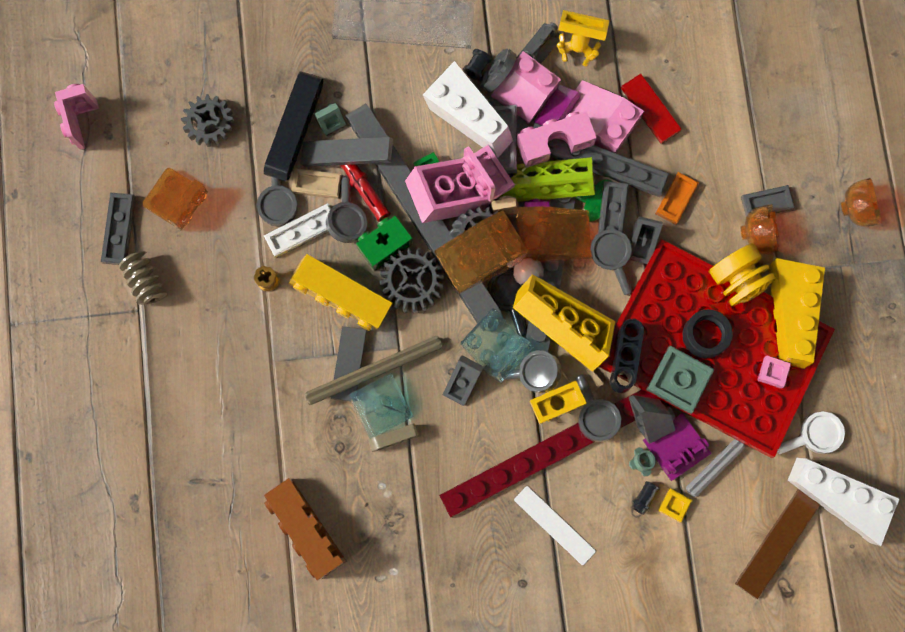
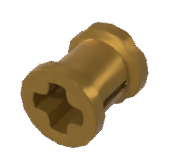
[254,266,279,292]

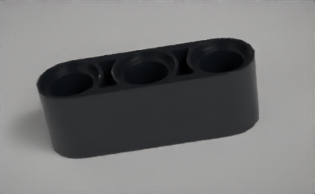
[610,319,644,393]

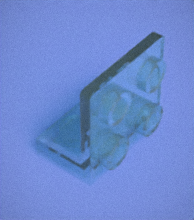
[460,308,534,383]

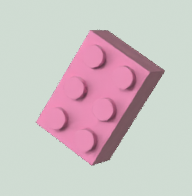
[405,158,492,223]

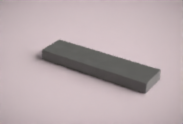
[300,137,393,167]

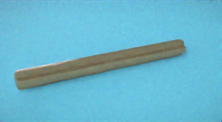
[305,336,442,405]

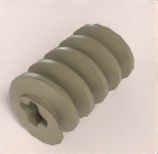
[119,251,167,305]

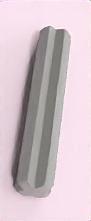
[686,439,745,497]

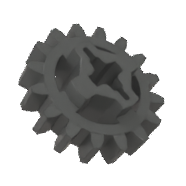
[181,94,235,147]

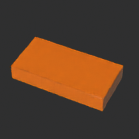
[655,172,699,225]

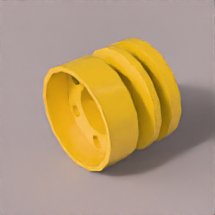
[709,243,777,306]

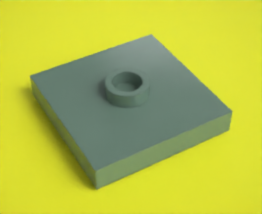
[646,346,714,414]

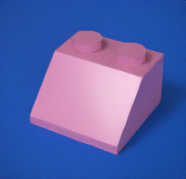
[491,51,561,124]

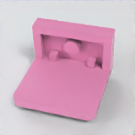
[54,84,99,150]
[462,145,515,202]

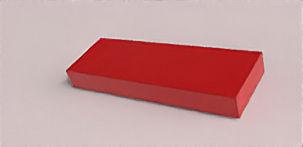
[621,73,681,144]

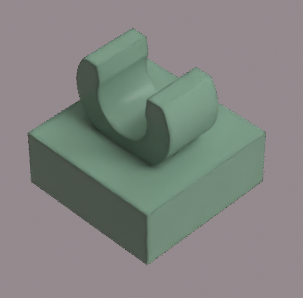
[314,103,346,135]

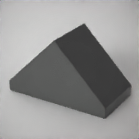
[629,216,663,264]

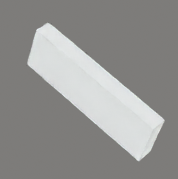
[264,203,331,258]

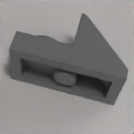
[442,355,484,406]

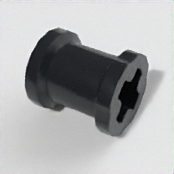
[462,49,492,80]

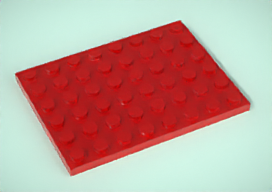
[598,239,835,458]

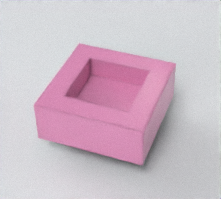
[758,356,790,388]

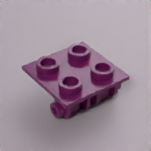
[642,413,712,481]

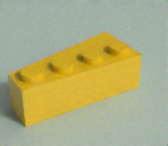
[288,254,392,331]
[768,258,825,368]
[513,274,615,372]

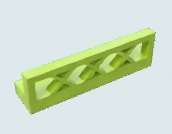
[498,157,595,202]

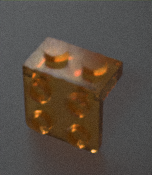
[143,168,208,231]

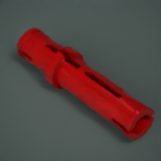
[340,164,391,222]

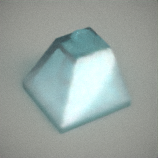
[348,373,414,439]

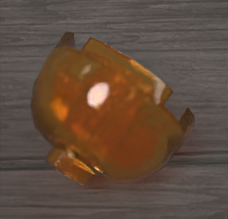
[840,178,882,227]
[740,204,780,253]

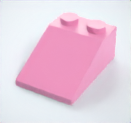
[569,80,644,153]

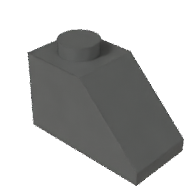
[629,395,675,444]

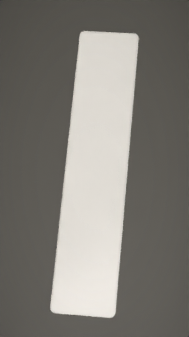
[514,486,595,565]

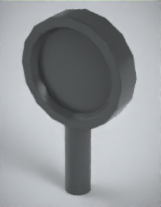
[257,177,298,227]
[325,177,367,243]
[590,229,633,295]
[494,350,562,393]
[575,374,621,442]

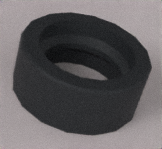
[682,310,733,359]

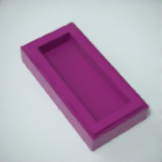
[534,85,580,126]

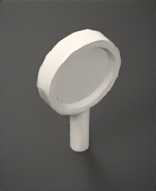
[777,411,845,454]

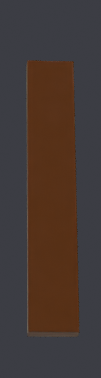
[735,461,828,599]

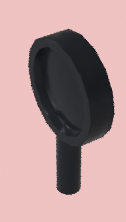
[487,270,527,337]

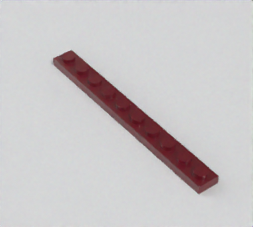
[439,389,668,518]

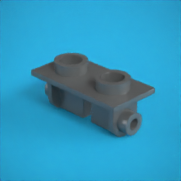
[516,22,560,64]

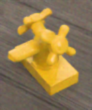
[557,10,609,67]
[529,381,587,424]

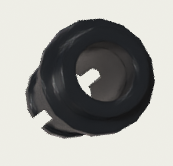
[631,481,659,515]

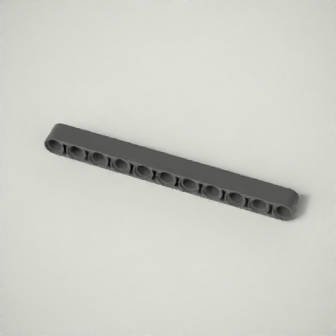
[345,103,503,331]

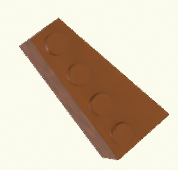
[264,478,347,581]

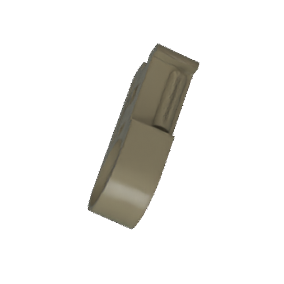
[368,423,419,452]

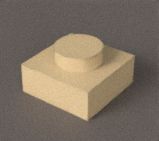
[492,196,520,217]

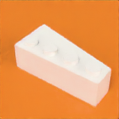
[423,61,513,158]
[788,458,899,546]

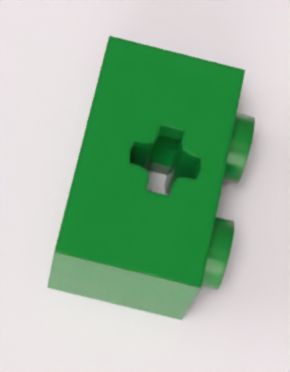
[356,216,413,271]

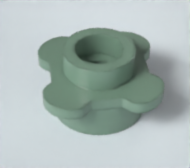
[629,447,656,476]

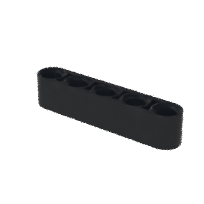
[263,71,324,181]

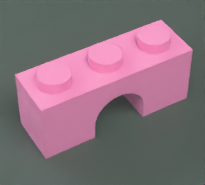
[516,111,597,168]

